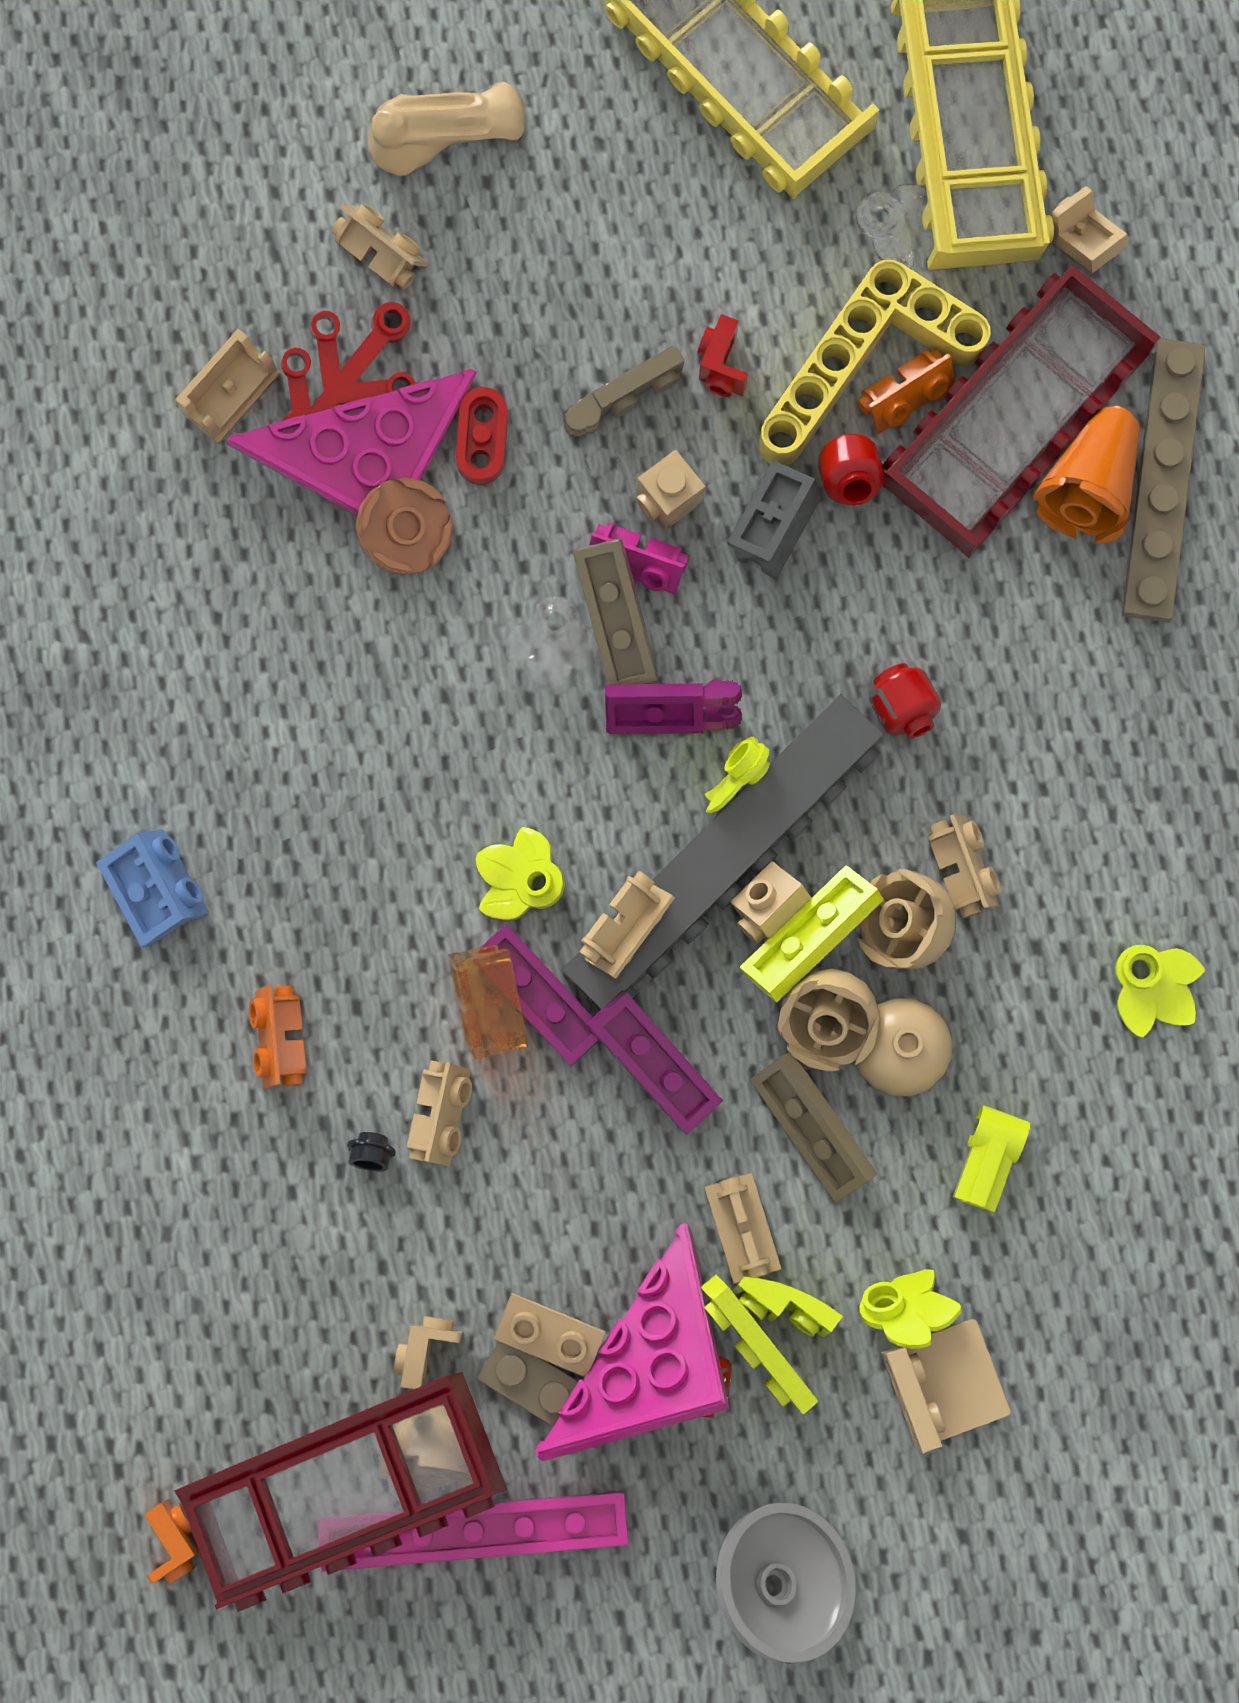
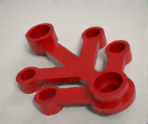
[281,302,415,421]

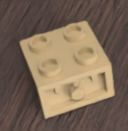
[881,1319,1011,1453]

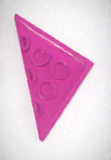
[226,369,477,516]
[535,1223,730,1461]

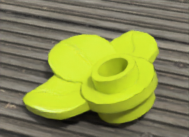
[704,736,770,814]
[475,827,565,921]
[1115,945,1205,1038]
[860,1269,962,1349]

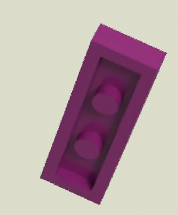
[470,924,600,1067]
[586,990,723,1135]

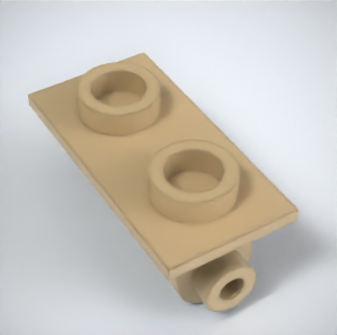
[331,203,429,289]
[928,814,1001,918]
[579,871,675,979]
[406,1061,472,1167]
[704,1172,781,1284]
[494,1293,606,1377]

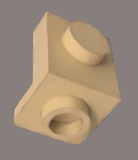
[1052,186,1128,274]
[394,1316,463,1389]

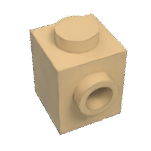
[635,449,706,530]
[730,861,811,944]

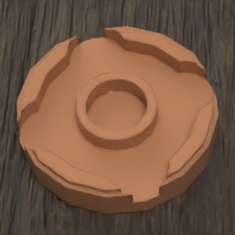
[355,477,453,575]

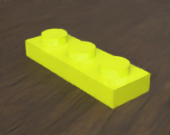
[740,865,884,1003]
[701,1275,819,1414]

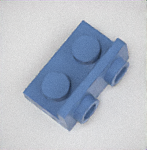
[96,830,209,948]

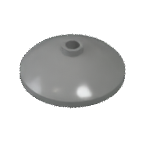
[716,1503,856,1664]

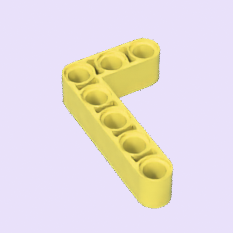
[759,260,991,466]

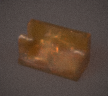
[448,945,528,1059]

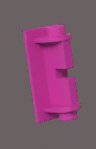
[589,523,690,595]

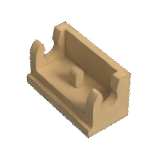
[175,329,281,444]

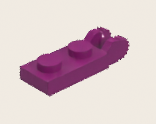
[605,680,742,734]

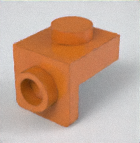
[144,1499,199,1585]

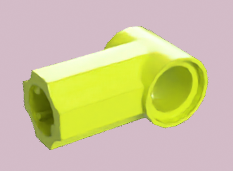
[953,1105,1031,1213]

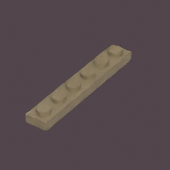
[1121,338,1206,623]

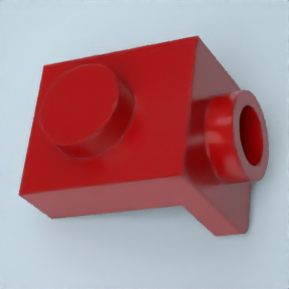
[697,314,748,397]

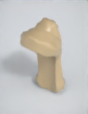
[368,82,526,176]

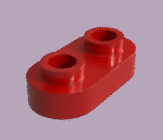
[456,387,508,485]

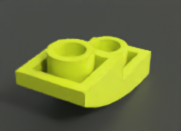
[732,1277,843,1338]

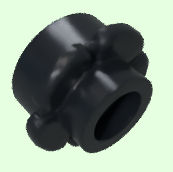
[347,1132,396,1172]

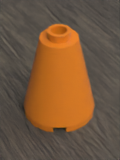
[1033,406,1140,544]

